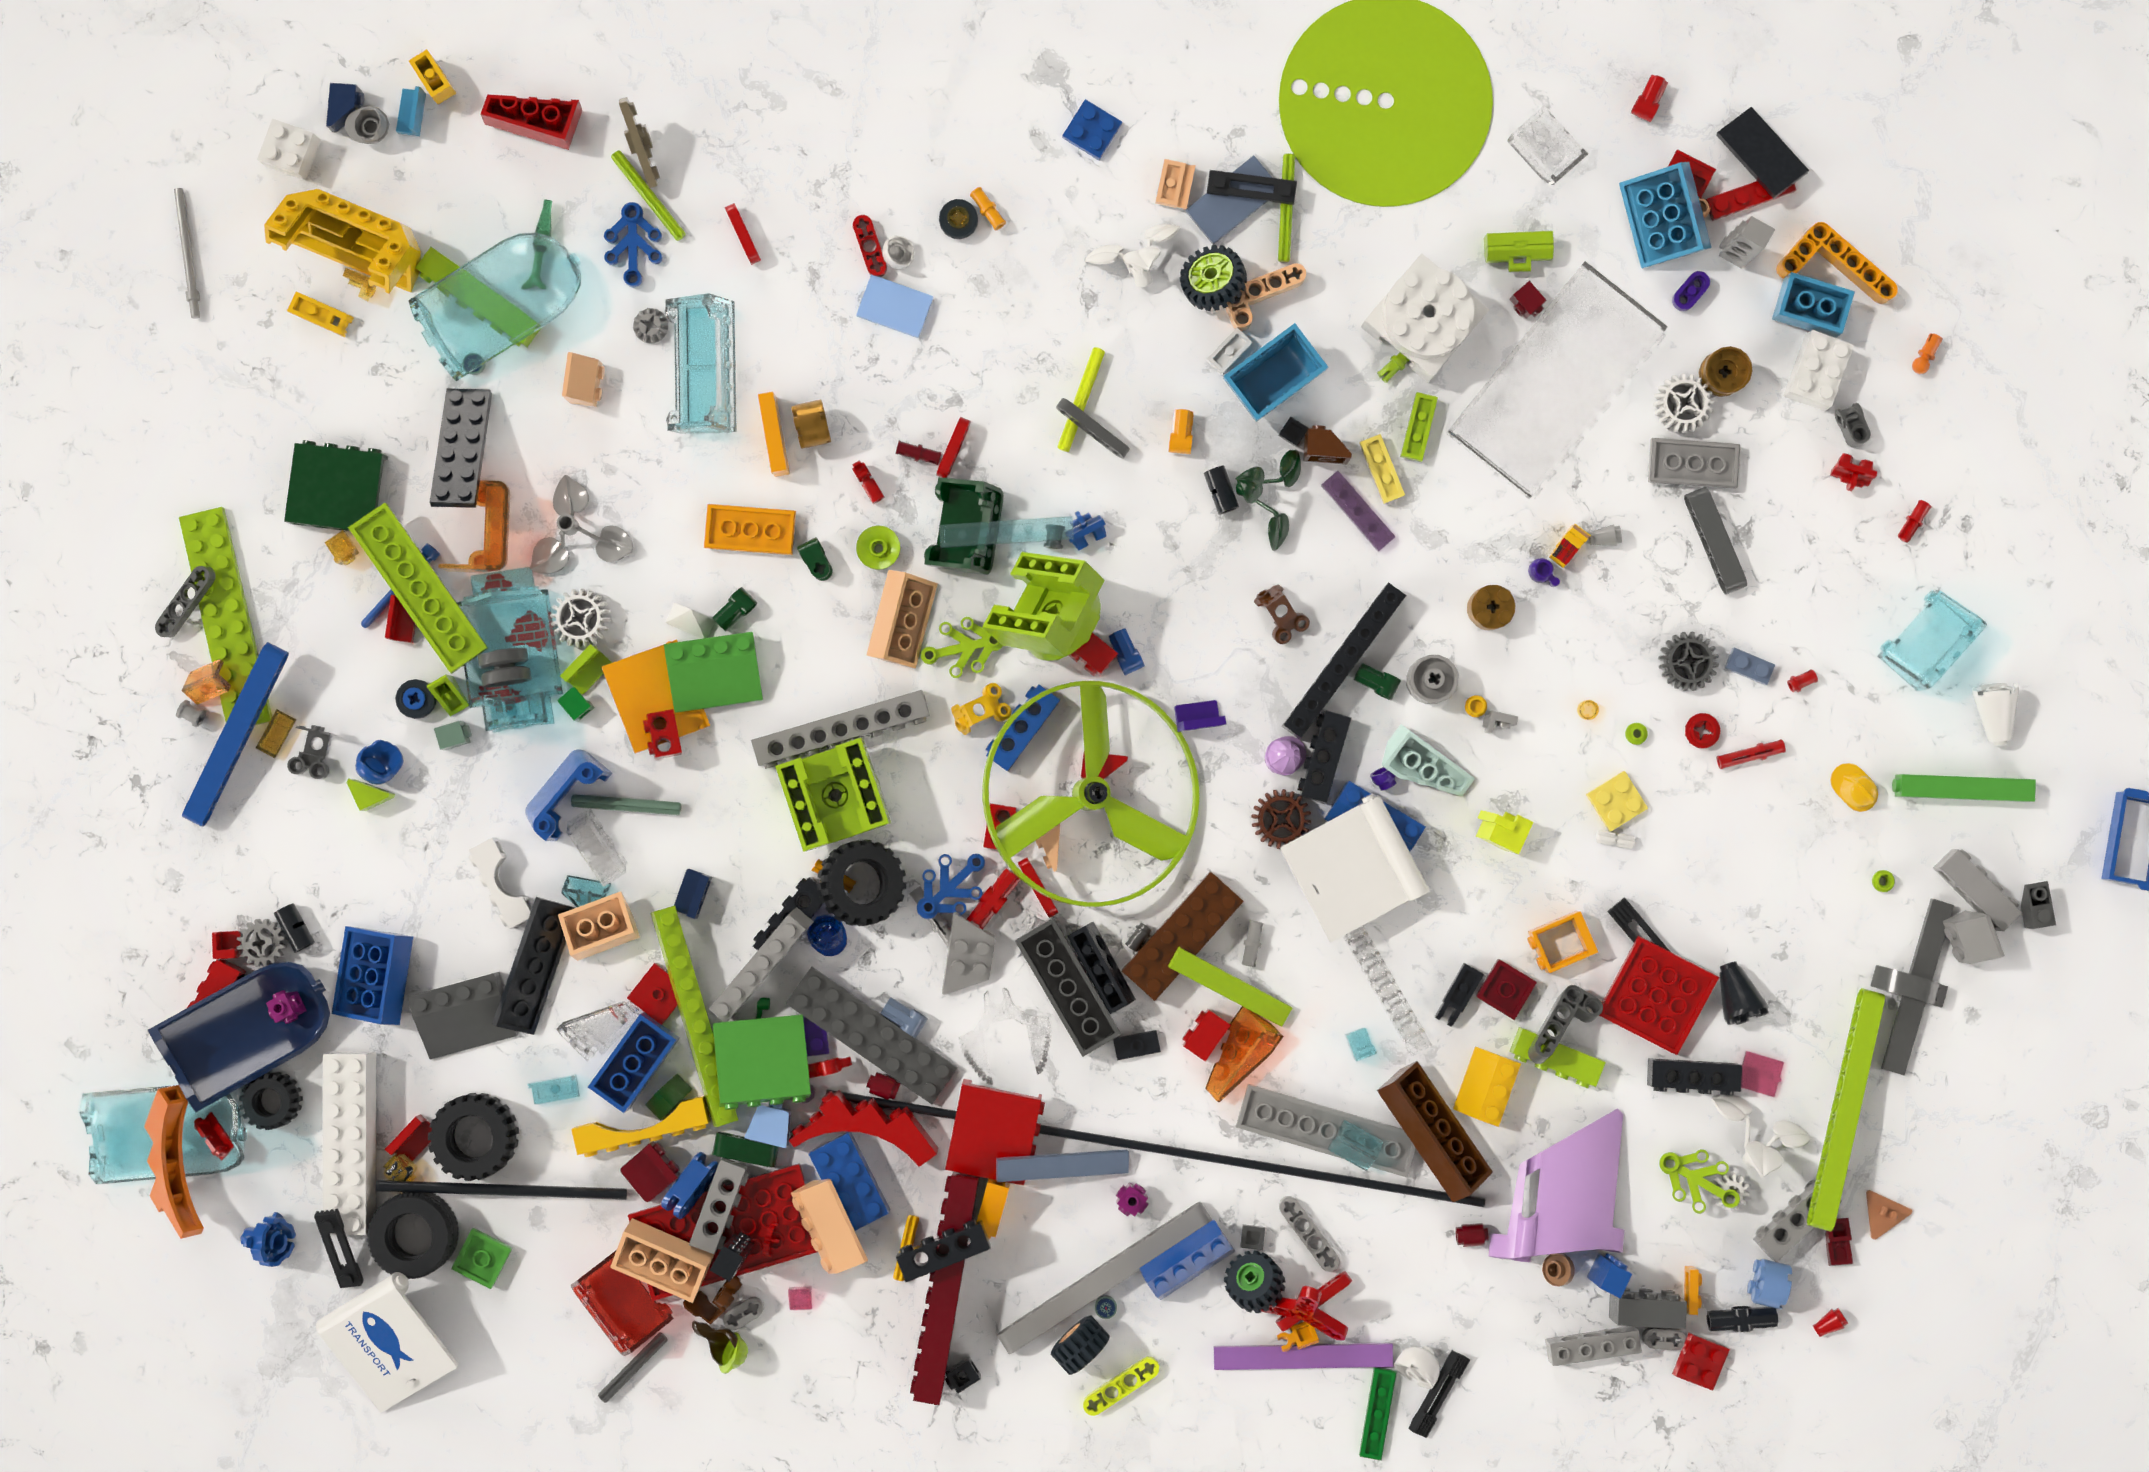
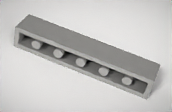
[709,907,813,1022]

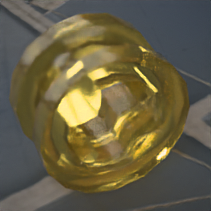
[1577,700,1599,720]

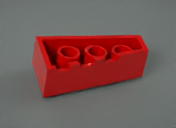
[480,94,583,150]

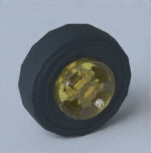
[939,199,978,239]

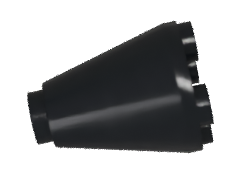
[1719,961,1769,1025]

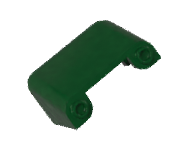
[924,477,1004,575]

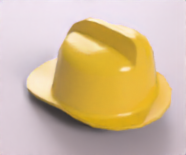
[1830,763,1878,812]

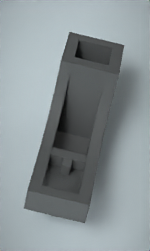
[1870,965,1948,1008]

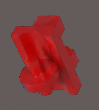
[1830,453,1877,492]

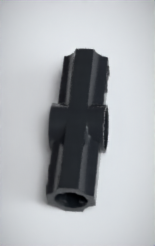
[1706,1306,1778,1332]

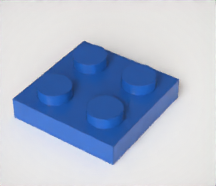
[1062,99,1122,160]

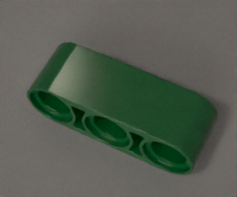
[712,1132,779,1168]

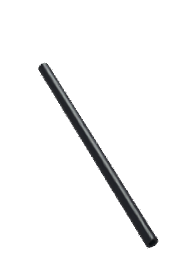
[376,1180,627,1200]

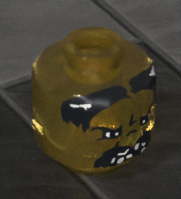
[383,1154,417,1181]

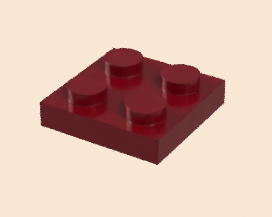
[1475,959,1537,1020]

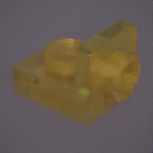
[343,268,376,302]
[324,530,359,565]

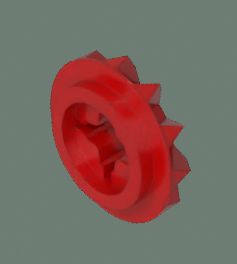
[1685,713,1721,748]

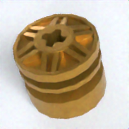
[1698,346,1753,397]

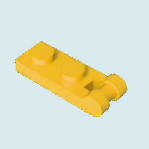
[287,291,354,338]

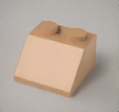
[562,352,605,407]

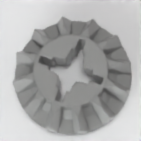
[633,308,668,343]

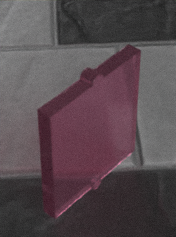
[1741,1051,1784,1097]

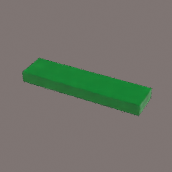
[1359,1367,1397,1461]

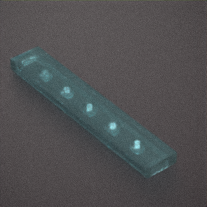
[939,516,1074,548]

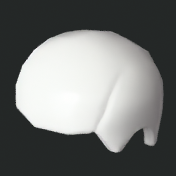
[882,235,915,269]

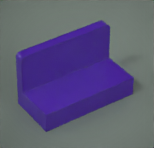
[1174,700,1226,732]

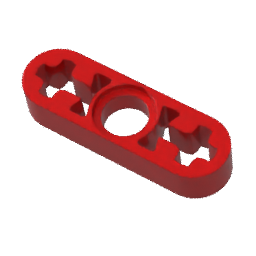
[724,203,761,265]
[853,215,887,277]
[936,417,971,478]
[1017,857,1059,918]

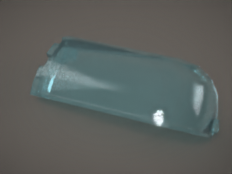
[408,233,581,381]
[79,1085,247,1184]

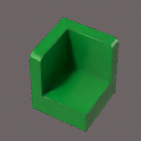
[557,687,595,722]

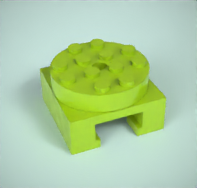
[982,552,1105,661]
[775,738,891,852]

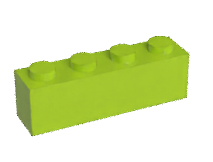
[1509,1027,1606,1088]

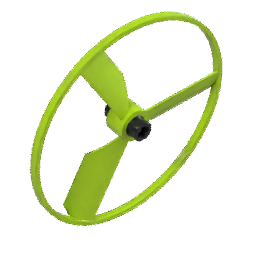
[982,681,1199,907]

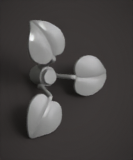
[530,475,633,574]

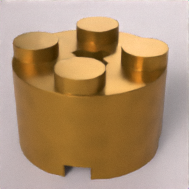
[791,399,831,449]
[1467,585,1515,630]

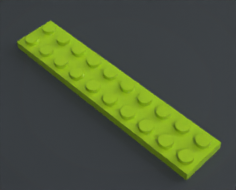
[179,507,273,726]

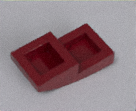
[1825,1218,1853,1266]

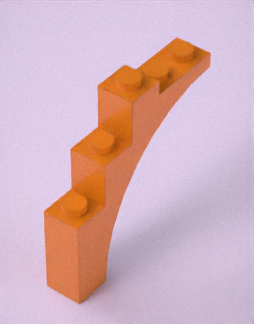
[144,1085,204,1239]

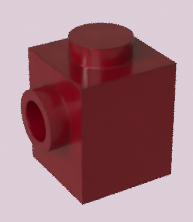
[1509,280,1547,319]

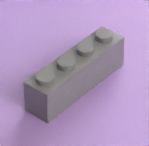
[1933,849,2022,932]

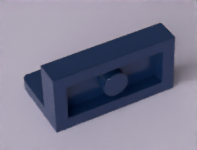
[674,869,712,919]

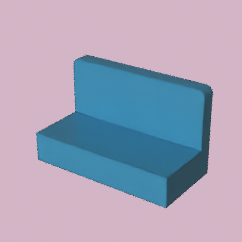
[396,86,426,137]

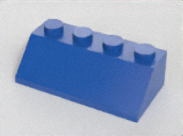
[1324,781,1426,852]
[1139,1220,1235,1300]

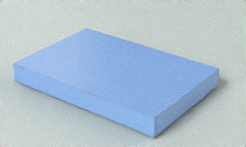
[856,275,934,339]

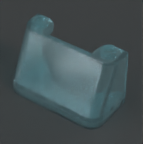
[1877,590,1987,691]

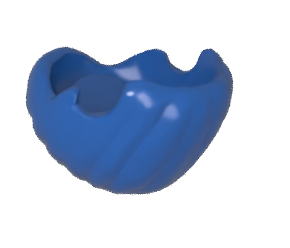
[355,740,404,785]

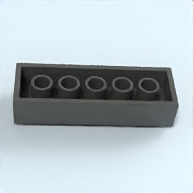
[1015,917,1121,1057]

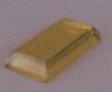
[256,709,297,758]

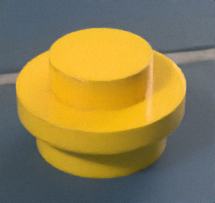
[1465,695,1487,717]

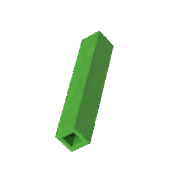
[1892,774,2036,802]

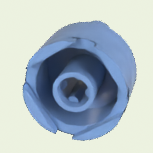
[1747,1259,1792,1310]

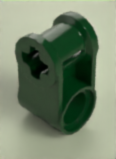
[797,537,833,581]

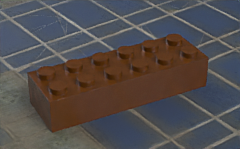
[1121,871,1244,1001]
[1377,1061,1493,1202]

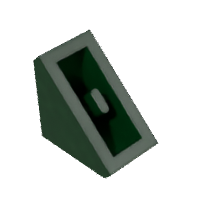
[645,1073,693,1121]

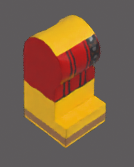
[1549,524,1591,568]

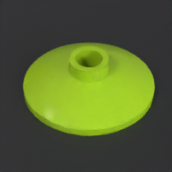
[856,525,900,570]

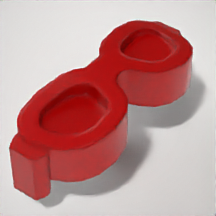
[763,1223,779,1257]

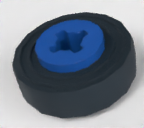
[395,679,437,719]

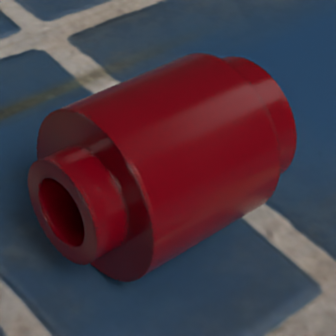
[866,1072,901,1100]
[1455,1223,1489,1247]

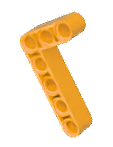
[1776,222,1898,304]

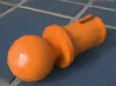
[1912,333,1943,374]

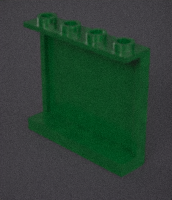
[284,440,388,532]

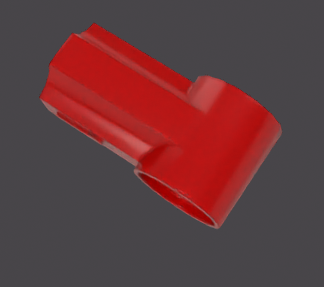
[1631,75,1668,123]

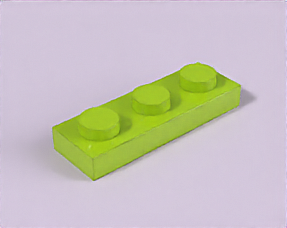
[1400,392,1438,462]

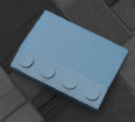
[1619,162,1712,268]

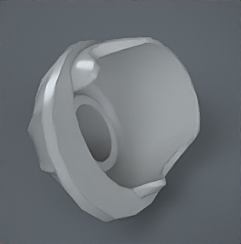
[345,106,390,144]

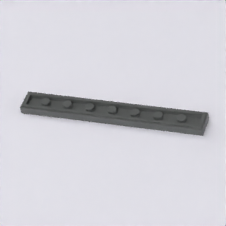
[1881,898,1954,1076]

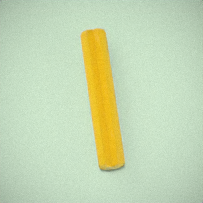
[893,1215,919,1281]

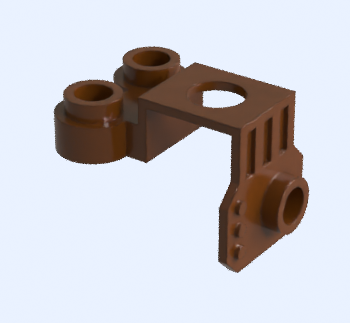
[1254,584,1310,644]
[683,1275,742,1325]

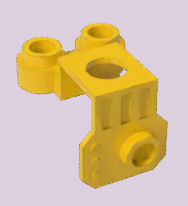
[951,683,1012,735]

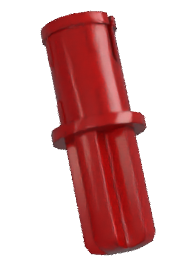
[1898,500,1932,543]

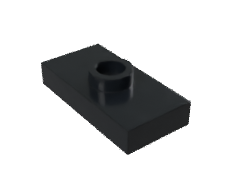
[1113,1030,1161,1061]

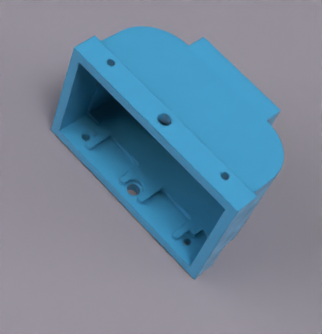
[1223,323,1329,422]

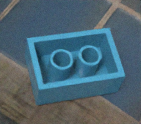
[1772,272,1855,338]

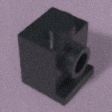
[945,1356,981,1394]

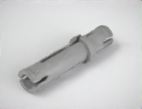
[909,886,951,948]

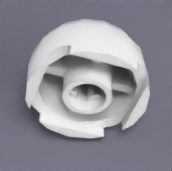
[1394,1346,1440,1389]

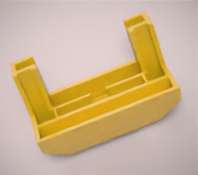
[264,189,421,294]

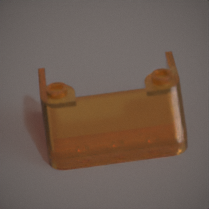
[438,480,510,573]

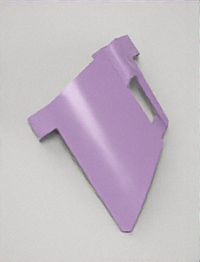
[1488,1109,1625,1262]

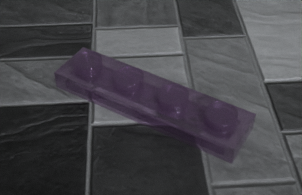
[1321,471,1395,552]

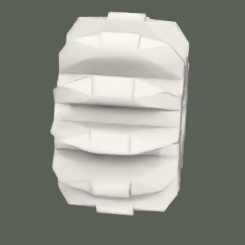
[1711,1172,1750,1210]

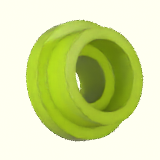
[1625,723,1648,745]
[1872,870,1895,892]

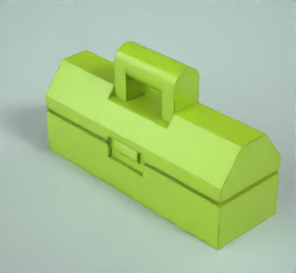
[1483,231,1554,272]

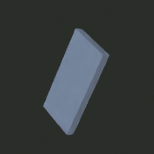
[1185,155,1274,245]

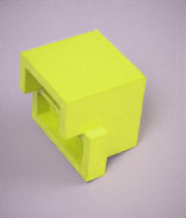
[1475,810,1534,854]

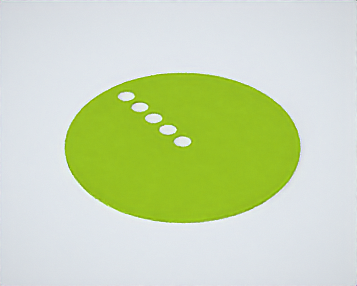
[1279,0,1493,207]

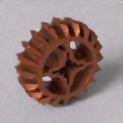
[1251,789,1311,849]

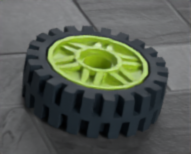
[1179,245,1247,311]

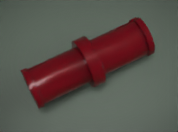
[895,440,942,466]

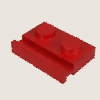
[1667,149,1716,199]

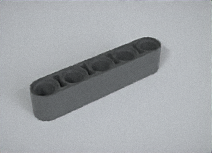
[1684,487,1747,595]

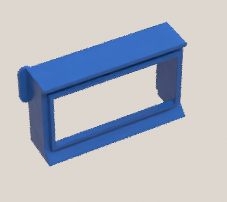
[2101,788,2149,891]

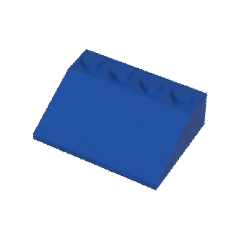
[331,926,413,1025]

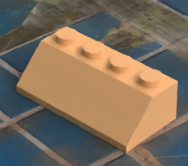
[867,570,938,669]
[791,1179,868,1274]
[610,1218,714,1303]

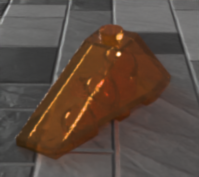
[1205,1006,1284,1102]

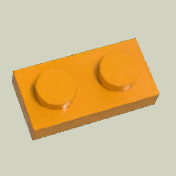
[1684,1266,1702,1315]

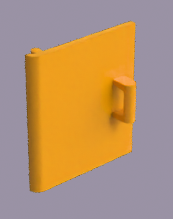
[601,639,710,754]

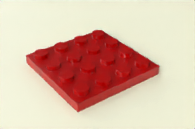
[1599,935,1720,1055]

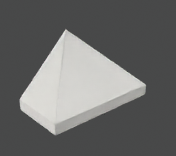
[665,602,715,639]

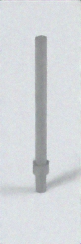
[174,188,200,319]

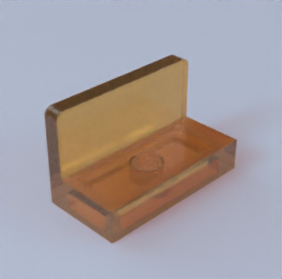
[181,659,231,705]

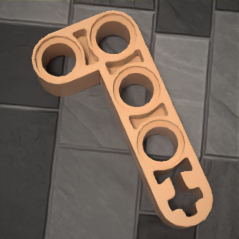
[1226,263,1306,331]

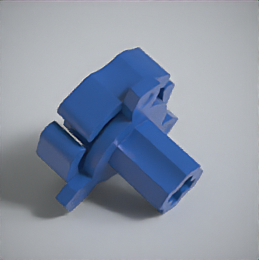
[240,1212,296,1267]

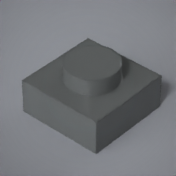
[1240,1224,1265,1250]

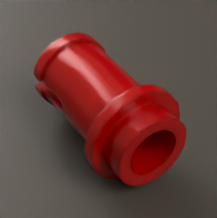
[1787,669,1818,693]

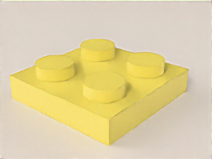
[1586,771,1648,832]

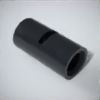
[1204,465,1239,515]
[273,903,315,953]

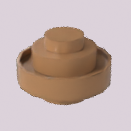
[1542,1253,1575,1287]

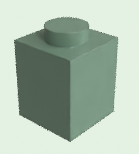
[434,721,472,750]

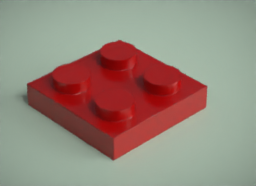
[1672,1333,1730,1391]

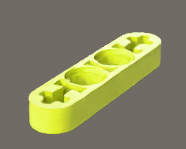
[1083,1356,1159,1416]

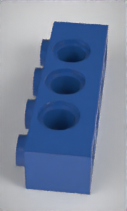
[985,684,1060,772]

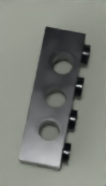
[1297,710,1351,803]
[752,877,824,951]
[1067,921,1136,1014]
[1647,1058,1742,1095]
[896,1219,991,1282]
[710,1232,755,1282]

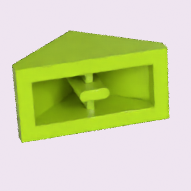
[427,674,470,717]
[346,778,395,811]

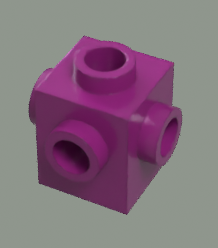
[266,990,307,1024]
[1116,1182,1149,1217]

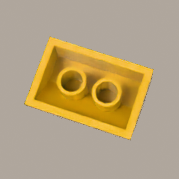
[1453,1046,1521,1127]

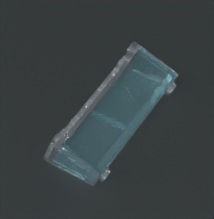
[664,293,737,434]

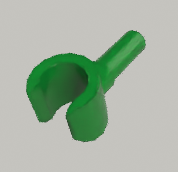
[755,997,770,1019]

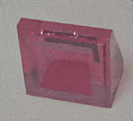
[788,1286,812,1310]

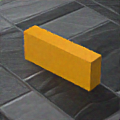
[758,392,790,477]

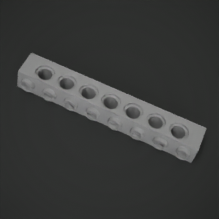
[751,690,930,769]

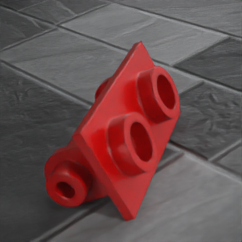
[193,1112,235,1161]

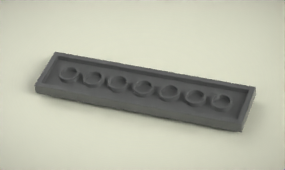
[786,966,958,1104]

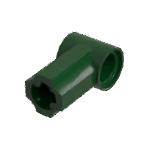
[712,587,758,632]
[1354,663,1401,701]

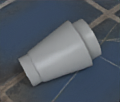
[1589,524,1622,546]

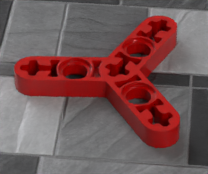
[1261,1286,1349,1341]

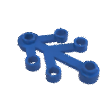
[604,202,662,288]
[917,854,985,919]

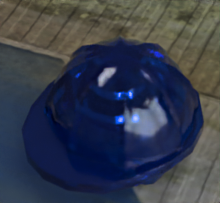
[807,914,847,956]

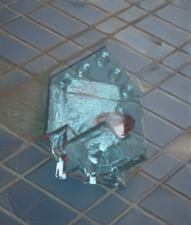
[457,567,563,733]

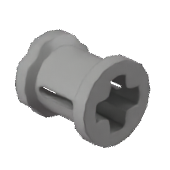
[176,700,207,727]

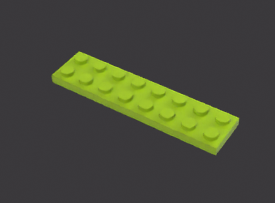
[348,503,489,674]

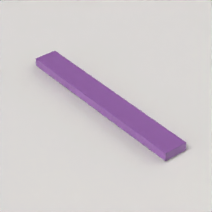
[1213,1343,1393,1370]

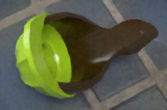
[692,1320,748,1374]

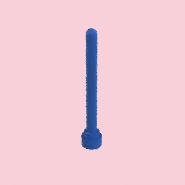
[361,543,441,628]

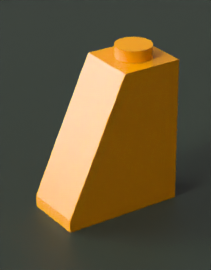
[977,1179,1010,1239]

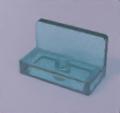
[527,1074,580,1104]
[1328,1120,1383,1171]

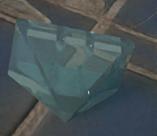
[561,875,611,907]

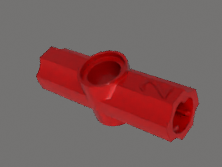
[966,868,1021,930]

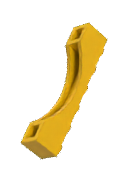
[571,1096,711,1157]

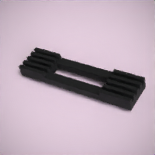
[1207,170,1297,205]
[1607,897,1671,952]
[314,1209,364,1288]
[1408,1350,1470,1438]

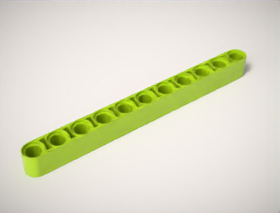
[1807,988,1885,1232]

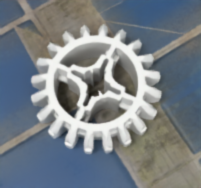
[1653,373,1714,433]
[550,588,611,648]

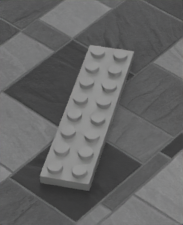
[1235,1084,1416,1178]

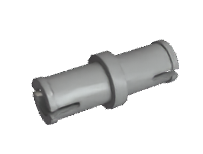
[1241,921,1264,967]

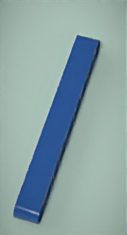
[182,642,289,827]

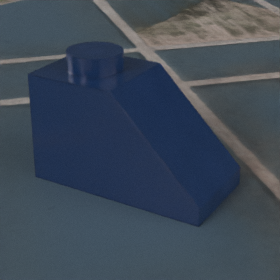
[326,83,365,132]

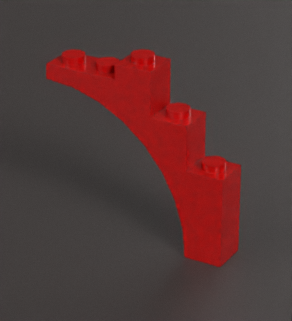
[789,1090,939,1167]

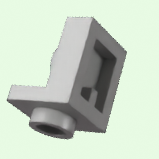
[1482,711,1519,734]

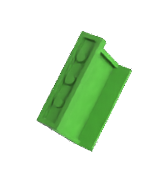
[712,1014,811,1110]

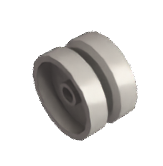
[1406,655,1458,704]

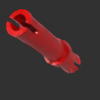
[1716,739,1786,769]

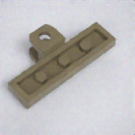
[619,97,660,189]

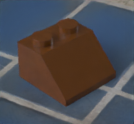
[1303,425,1352,464]

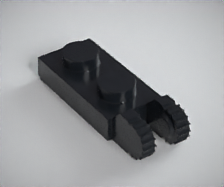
[1435,963,1484,1027]

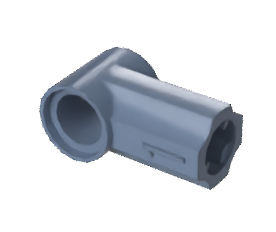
[880,997,928,1038]

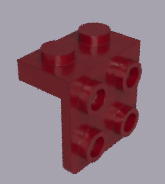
[620,1141,681,1202]

